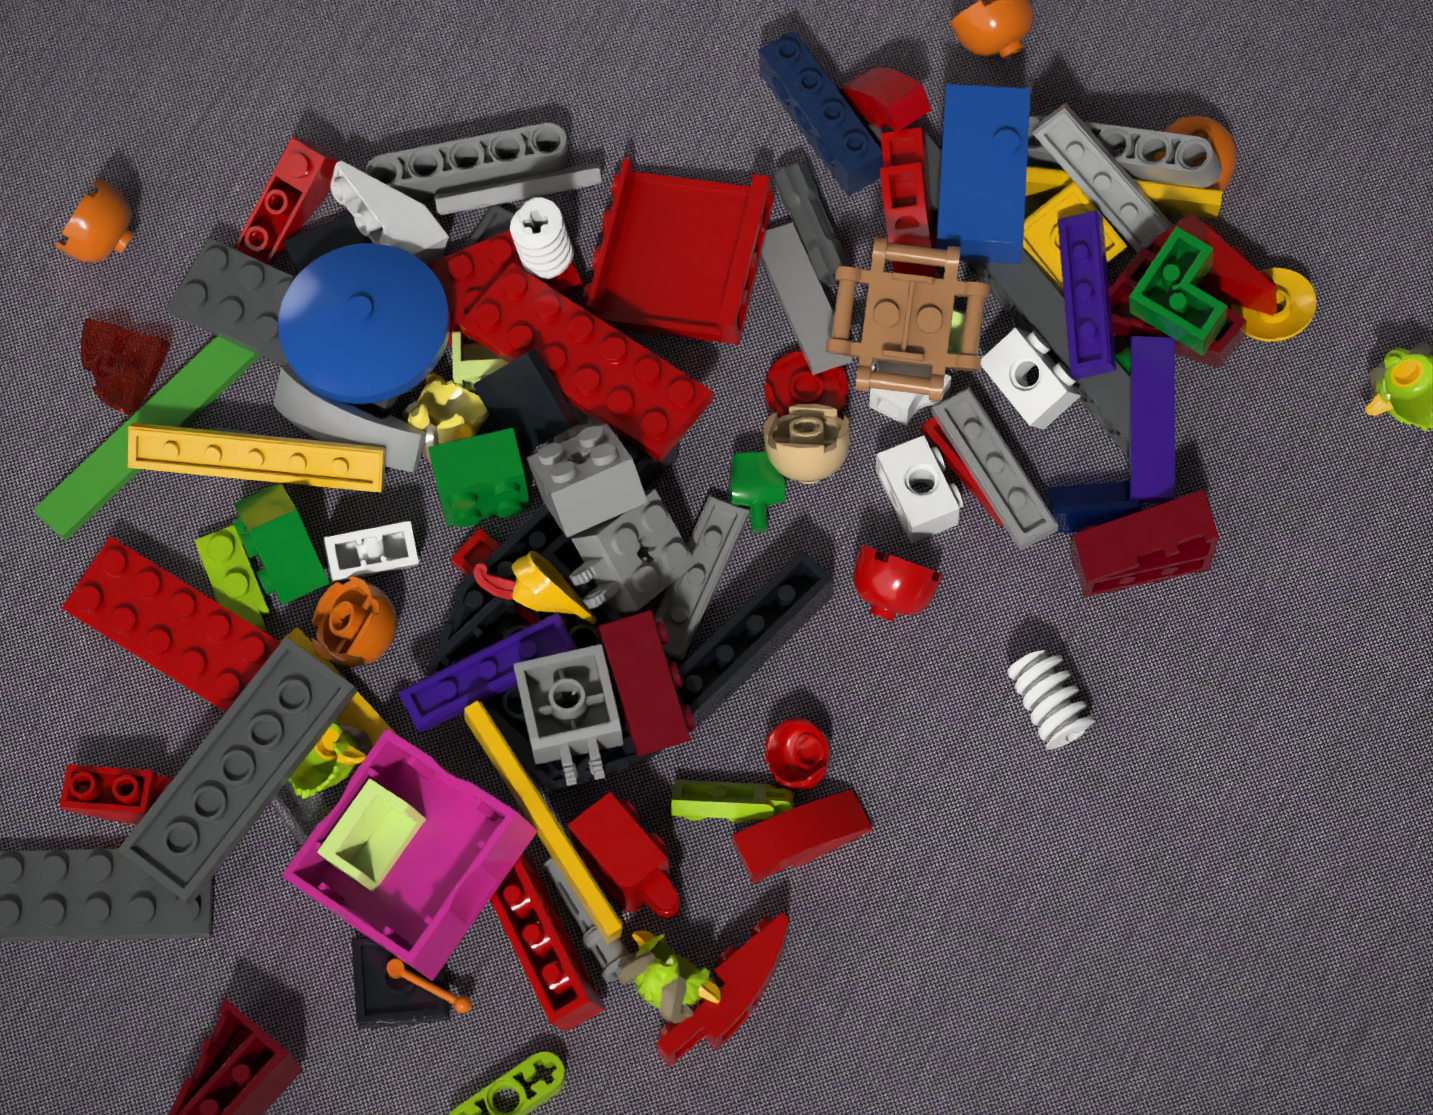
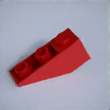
[234,137,345,266]
[1153,212,1277,315]

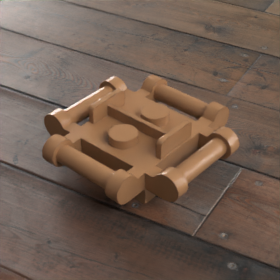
[826,237,991,401]

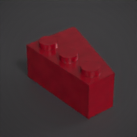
[1109,247,1247,369]
[1070,490,1219,598]
[595,610,696,757]
[168,999,303,1115]

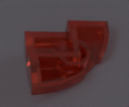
[81,318,171,416]

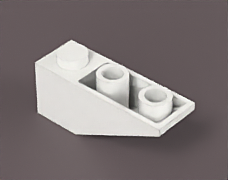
[330,161,449,264]

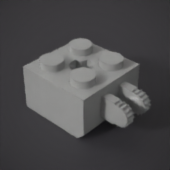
[527,423,648,537]
[569,489,696,613]
[513,644,623,786]

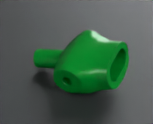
[728,452,786,533]

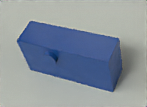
[936,84,1031,264]

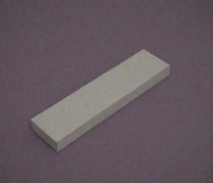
[1032,103,1173,253]
[434,163,602,215]
[761,222,852,375]
[931,387,1059,551]
[654,495,750,665]

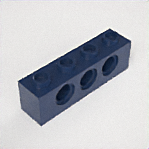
[759,30,883,197]

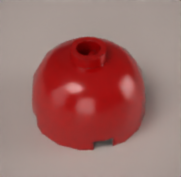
[853,545,943,622]

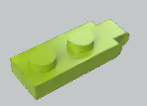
[194,525,270,632]
[671,780,794,823]

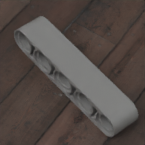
[1027,116,1222,188]
[366,123,569,202]

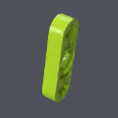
[449,1052,566,1115]

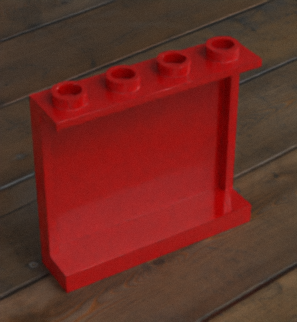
[583,158,775,345]

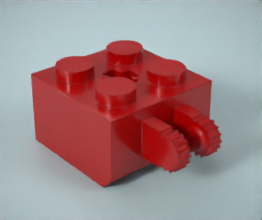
[568,792,680,921]

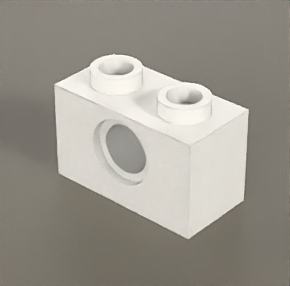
[981,328,1081,429]
[876,435,963,544]

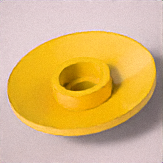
[1231,268,1317,342]

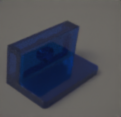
[1047,481,1142,534]

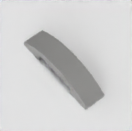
[273,365,426,472]

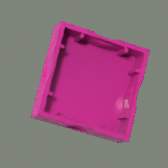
[281,728,538,981]

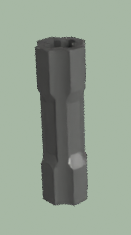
[774,162,851,288]

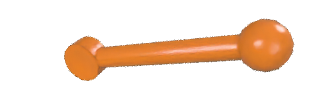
[387,959,472,1013]

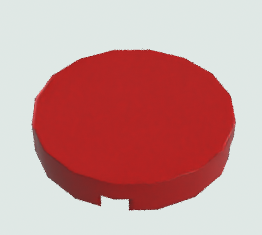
[764,350,849,418]

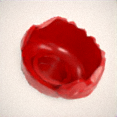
[764,717,832,789]

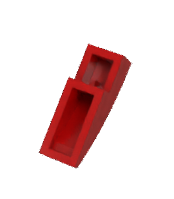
[837,67,931,133]
[732,790,873,884]

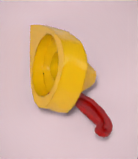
[473,551,598,625]

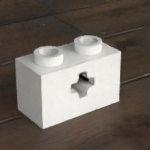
[323,521,419,583]

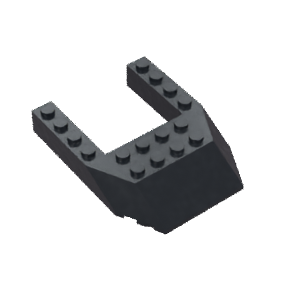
[426,435,833,794]

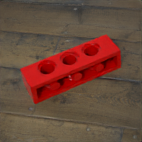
[490,851,606,1032]

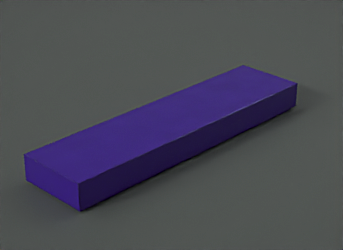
[1058,210,1117,379]
[1129,336,1175,503]
[398,612,578,734]

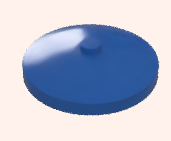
[278,243,451,404]

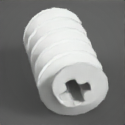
[510,197,574,279]
[1007,650,1095,750]

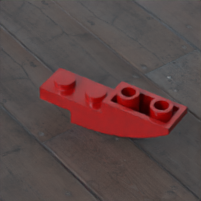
[880,127,940,279]
[59,764,175,825]
[656,912,789,1067]

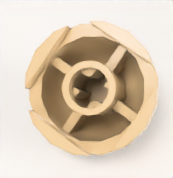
[764,404,850,484]

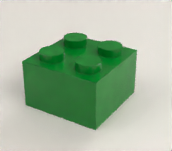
[428,428,531,528]

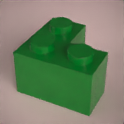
[1129,226,1227,356]
[232,483,330,605]

